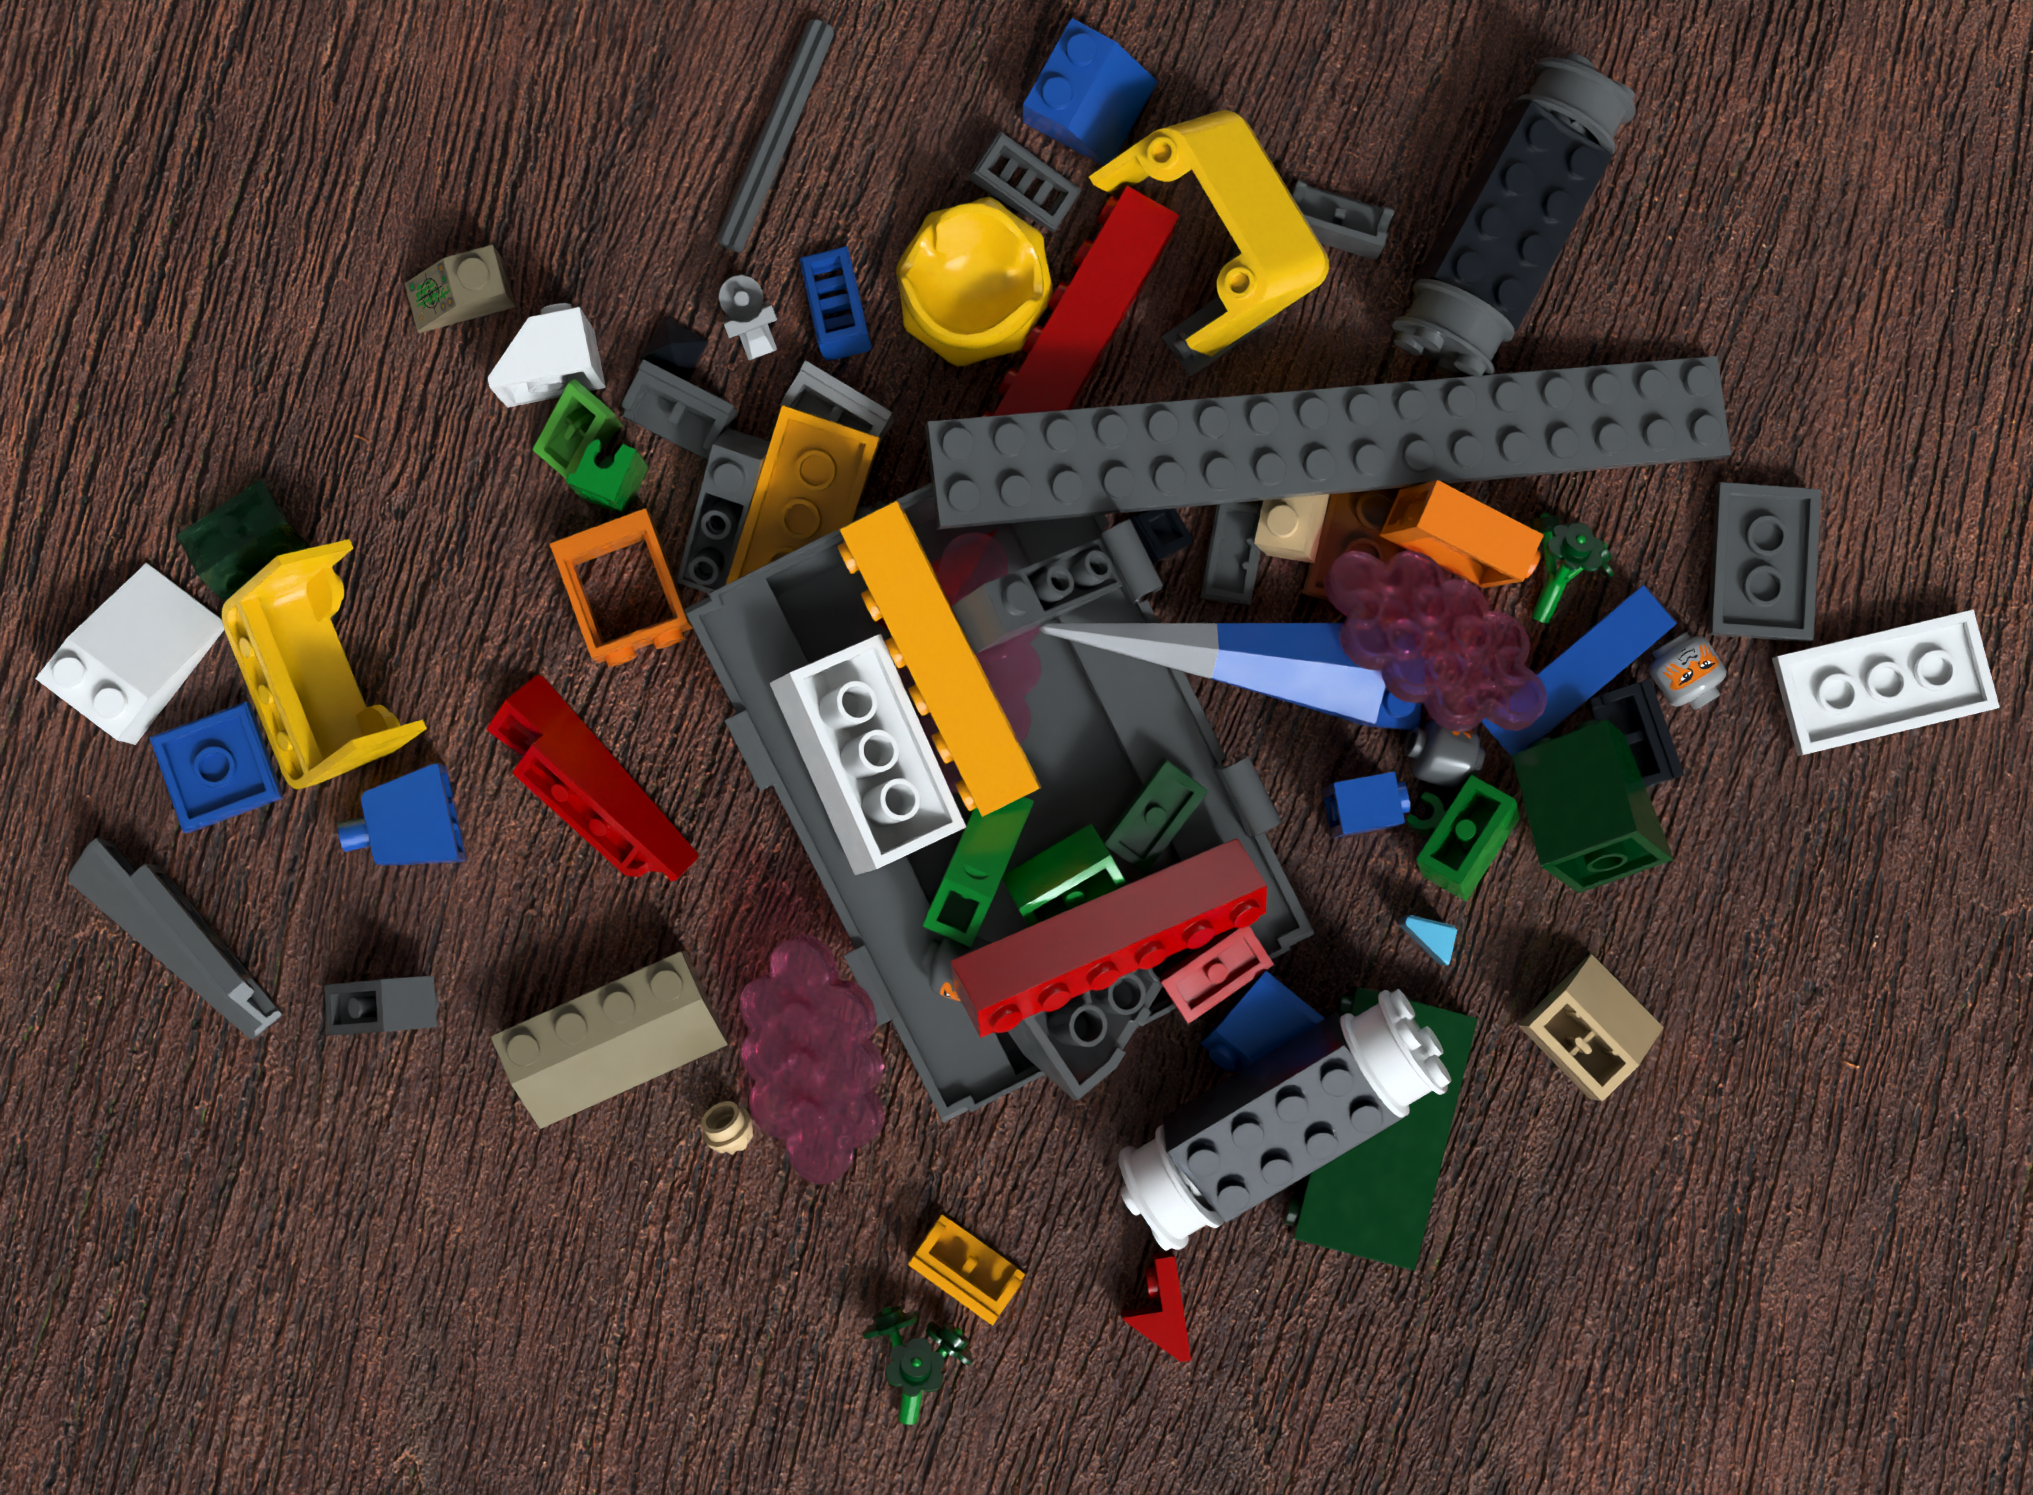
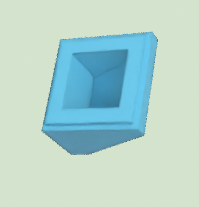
[1399,915,1457,966]

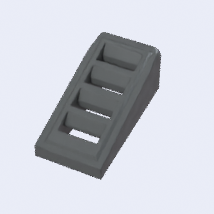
[966,131,1081,232]

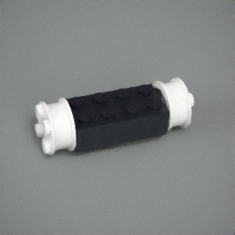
[1118,989,1451,1251]

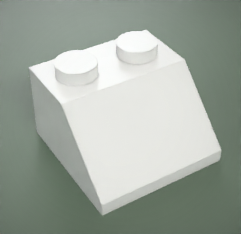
[488,303,606,408]

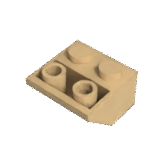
[1518,954,1664,1102]

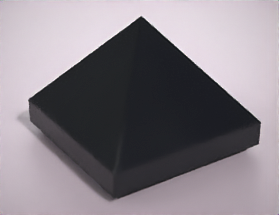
[640,316,709,381]

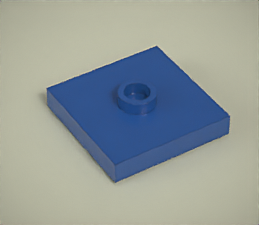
[149,702,284,833]

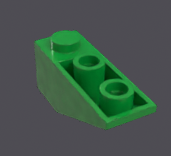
[922,797,1034,948]

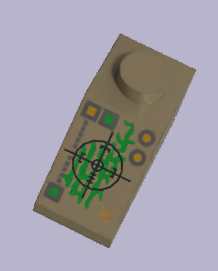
[405,245,516,333]

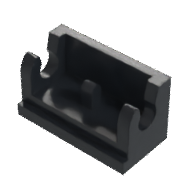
[1587,678,1684,788]

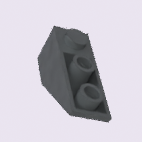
[676,428,770,593]
[952,538,1124,654]

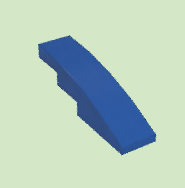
[1481,584,1677,758]

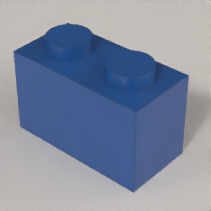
[1322,772,1410,839]

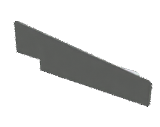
[68,838,284,1039]

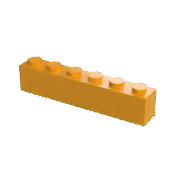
[837,501,1042,817]

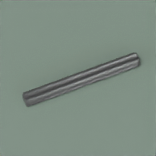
[717,18,834,252]

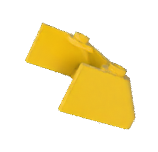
[1089,110,1329,357]
[222,539,427,790]

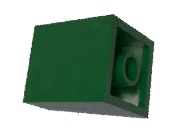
[1512,719,1673,894]

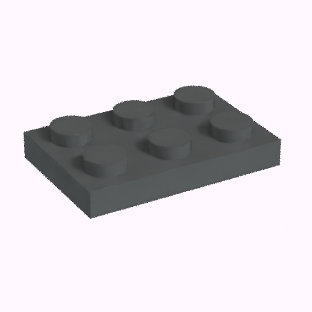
[1707,482,1821,642]

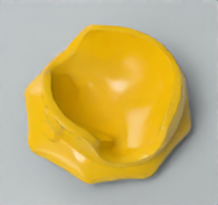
[896,197,1054,367]

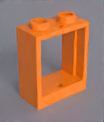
[1379,480,1543,588]
[550,508,693,667]

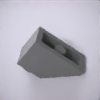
[324,976,438,1036]

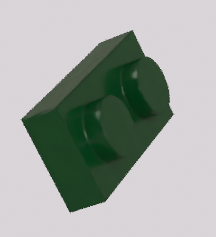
[1102,758,1208,874]

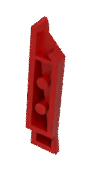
[486,675,699,882]

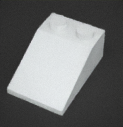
[35,563,224,745]

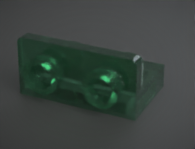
[176,479,306,599]

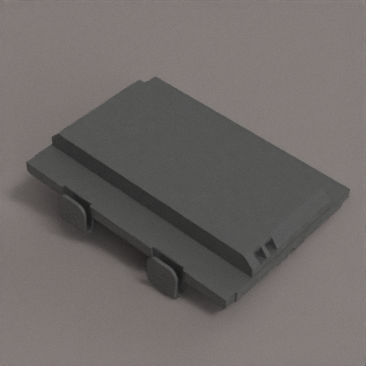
[684,483,1314,1123]

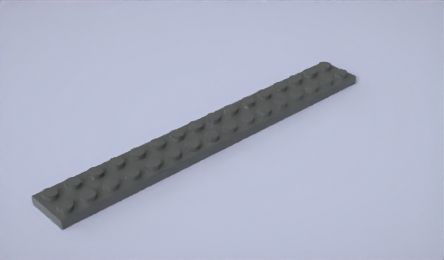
[925,356,1731,530]

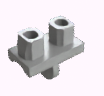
[719,274,777,360]

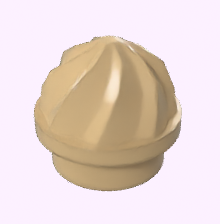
[701,1101,753,1155]

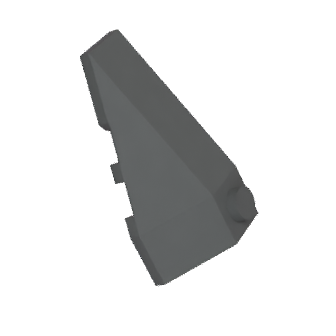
[1008,948,1191,1100]

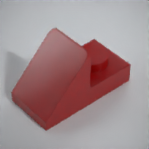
[1120,1251,1191,1362]

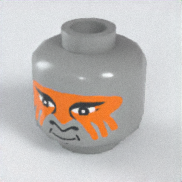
[1649,632,1726,710]

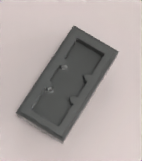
[1200,502,1262,607]

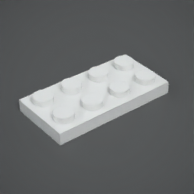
[1772,609,2000,756]

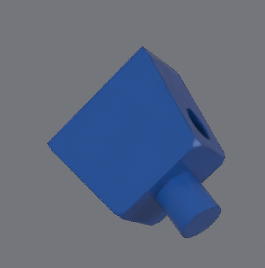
[338,763,467,866]

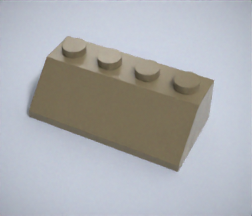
[491,951,729,1129]

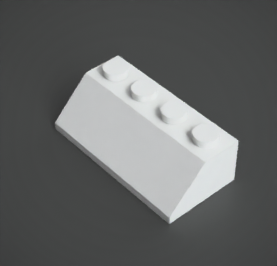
[770,634,966,875]

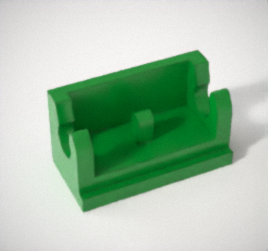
[566,439,649,516]

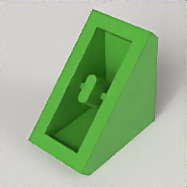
[532,378,622,480]

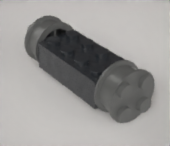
[1392,53,1636,378]

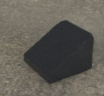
[1130,508,1195,566]

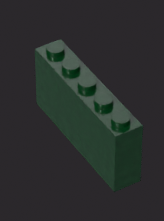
[1284,986,1478,1271]

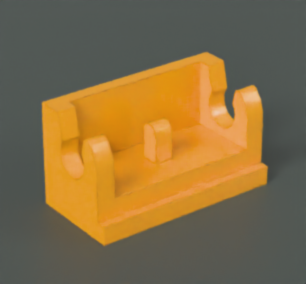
[908,1213,1025,1326]

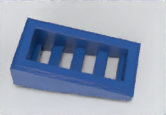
[799,246,872,361]

